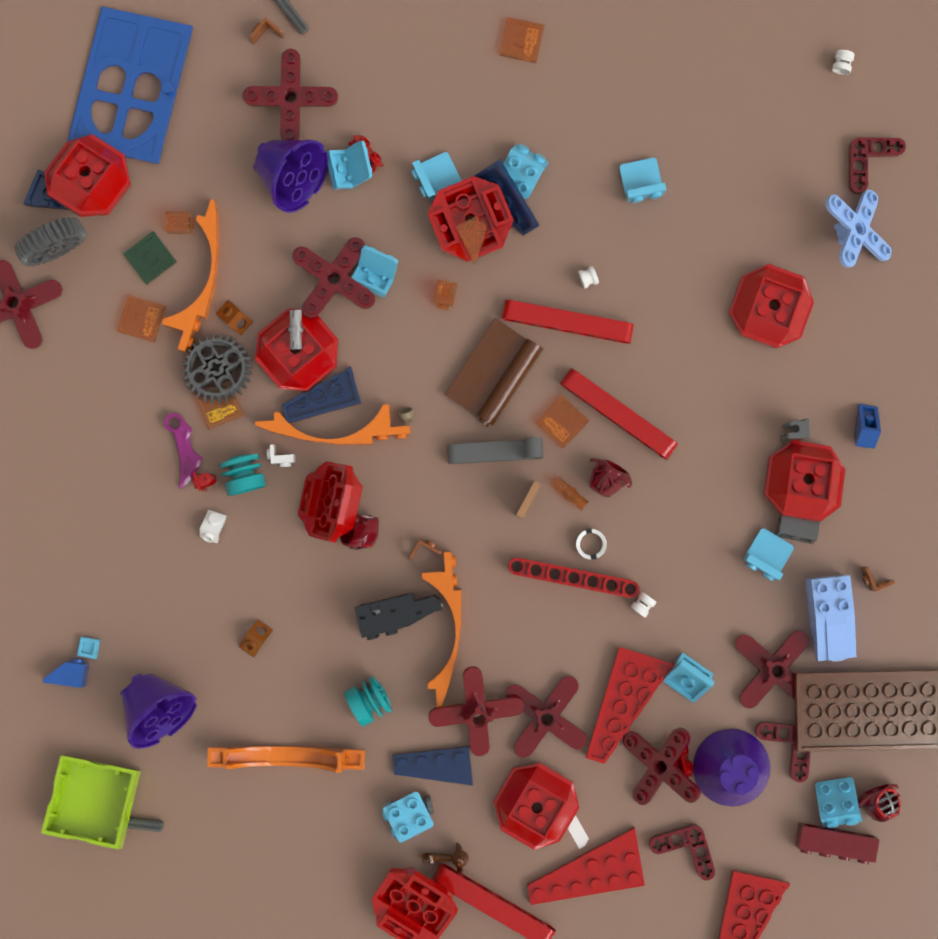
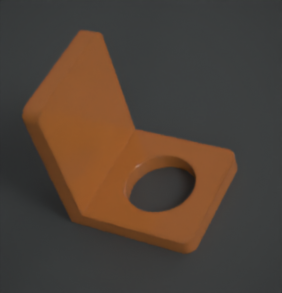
[249,18,284,44]
[216,300,253,335]
[408,539,442,560]
[860,566,895,592]
[239,620,273,657]

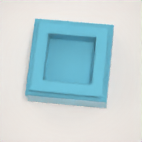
[77,636,101,659]

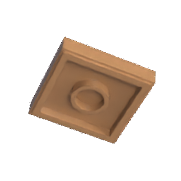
[515,481,541,518]

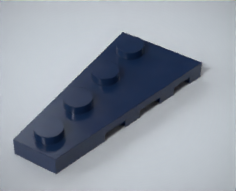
[472,159,540,236]
[24,170,69,210]
[282,366,361,424]
[392,746,473,786]

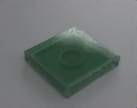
[123,231,177,284]

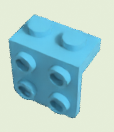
[327,141,372,190]
[504,143,549,199]
[411,152,461,202]
[619,158,666,203]
[351,245,398,298]
[742,529,794,581]
[815,777,862,828]
[382,791,434,843]

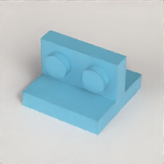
[663,652,715,703]

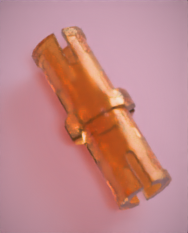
[552,477,589,510]

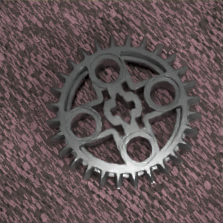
[15,217,86,267]
[181,334,253,404]

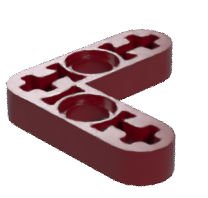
[849,138,906,194]
[755,722,811,783]
[649,824,715,881]

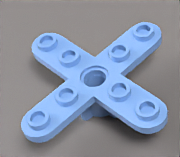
[825,190,892,268]

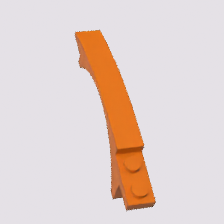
[162,199,220,353]
[255,404,411,445]
[422,552,461,707]
[207,746,365,773]

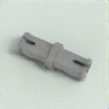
[288,310,304,349]

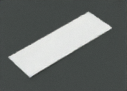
[568,815,589,849]

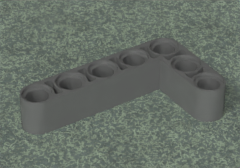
[447,437,544,464]

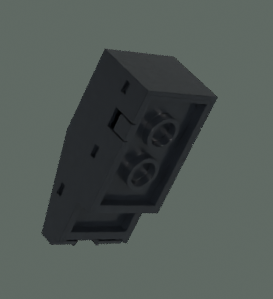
[355,592,443,640]

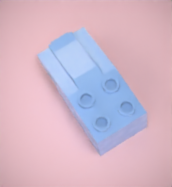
[805,575,857,662]

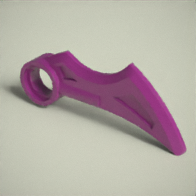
[164,413,203,488]

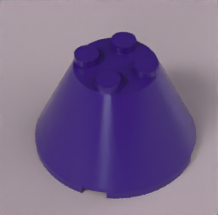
[253,139,329,213]
[120,674,197,749]
[693,729,770,807]

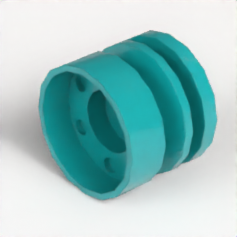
[219,454,267,496]
[344,675,392,727]

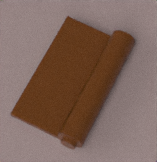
[445,318,543,427]

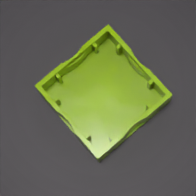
[41,755,141,849]

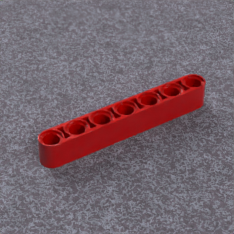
[501,300,634,344]
[560,368,678,460]
[508,557,639,598]
[431,863,556,939]

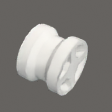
[578,266,599,289]

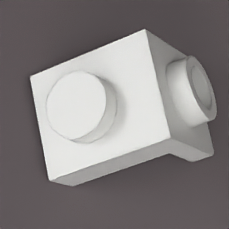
[267,444,296,467]
[200,510,226,543]

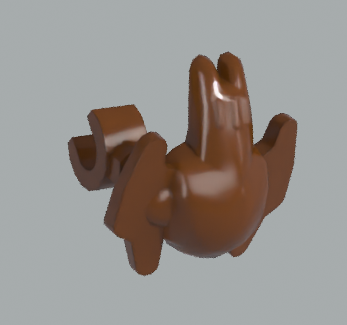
[422,843,469,873]

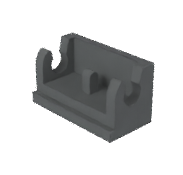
[780,418,810,441]
[775,516,820,544]

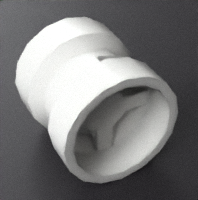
[832,50,855,75]
[630,591,657,618]

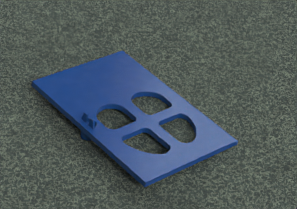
[67,6,193,165]

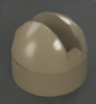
[398,407,414,423]

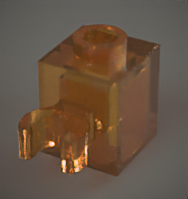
[434,280,457,310]

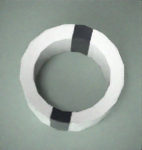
[576,528,607,559]

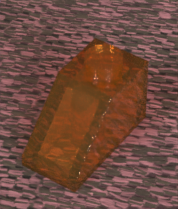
[456,216,487,264]

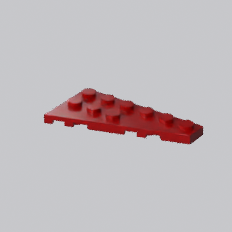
[586,647,675,764]
[527,827,645,905]
[718,870,790,939]

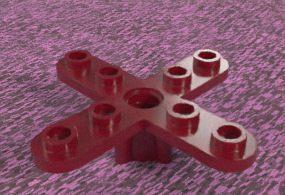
[242,48,338,140]
[292,237,375,319]
[0,260,63,349]
[735,631,809,709]
[428,666,524,756]
[506,676,587,758]
[623,727,701,805]

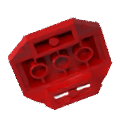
[44,134,131,217]
[428,176,514,263]
[728,263,814,349]
[255,308,339,392]
[763,440,846,522]
[298,461,363,543]
[493,762,579,850]
[372,867,458,939]

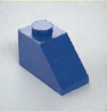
[854,404,881,449]
[43,658,89,688]

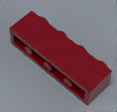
[795,822,879,864]

